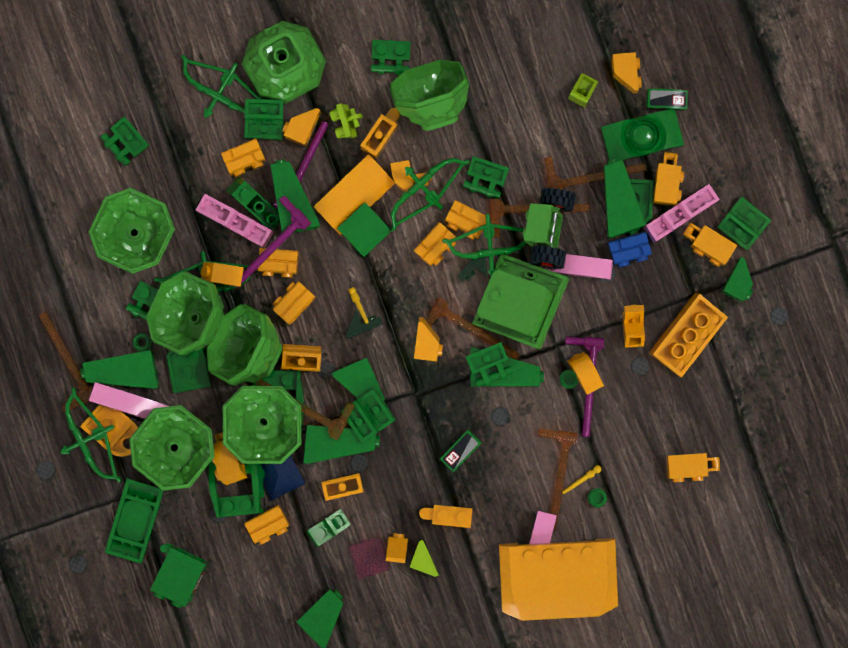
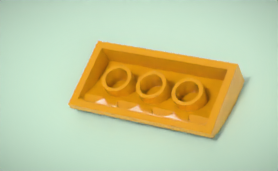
[313,154,395,236]
[649,293,728,378]

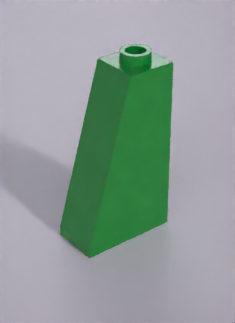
[603,158,646,239]
[270,159,320,233]
[470,348,544,387]
[80,350,160,389]
[304,425,380,464]

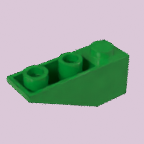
[226,176,280,231]

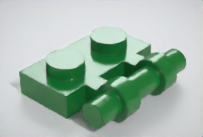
[371,40,411,75]
[100,116,149,167]
[463,156,509,199]
[126,281,158,323]
[465,342,514,387]

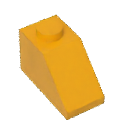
[282,108,321,147]
[201,262,244,287]
[414,317,443,362]
[386,533,408,563]

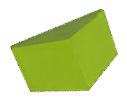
[568,73,599,108]
[410,539,439,577]

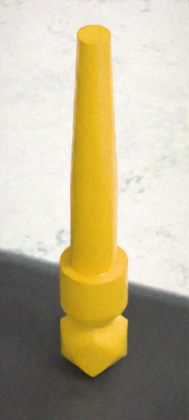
[348,287,369,324]
[562,465,602,495]

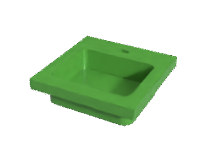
[472,254,570,350]

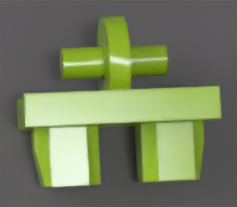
[329,103,363,139]

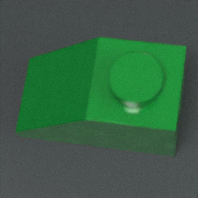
[721,257,753,303]

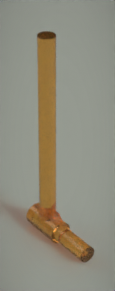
[544,157,646,190]
[490,199,590,238]
[426,297,520,360]
[39,312,93,413]
[255,379,355,440]
[538,428,578,531]

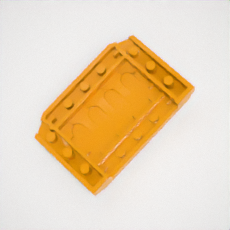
[499,538,618,621]

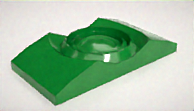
[601,109,684,161]
[104,478,164,564]

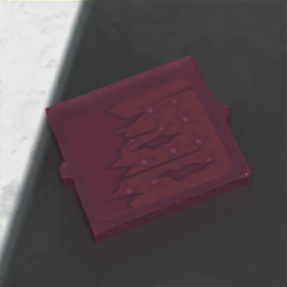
[349,537,389,579]

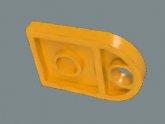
[80,404,138,457]

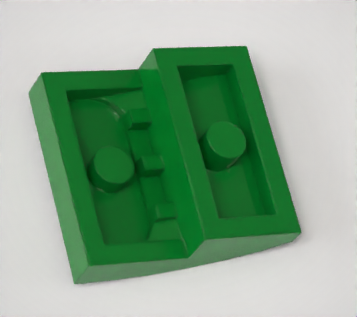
[244,99,284,141]
[717,196,772,250]
[337,203,391,257]
[341,388,396,443]

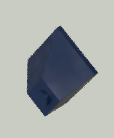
[261,454,306,501]

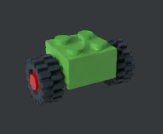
[523,188,576,269]

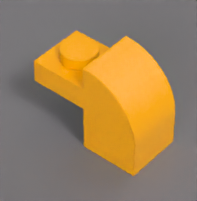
[390,160,432,191]
[622,305,645,348]
[567,352,604,395]

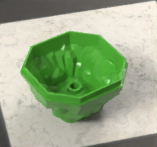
[242,20,326,104]
[390,60,469,131]
[88,188,175,274]
[146,272,224,355]
[207,304,282,385]
[223,386,301,464]
[129,405,215,490]

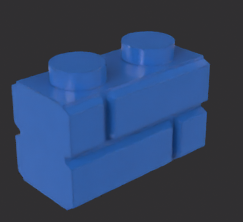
[607,232,652,268]

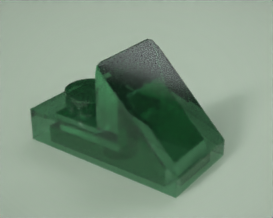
[457,248,487,283]
[346,310,383,339]

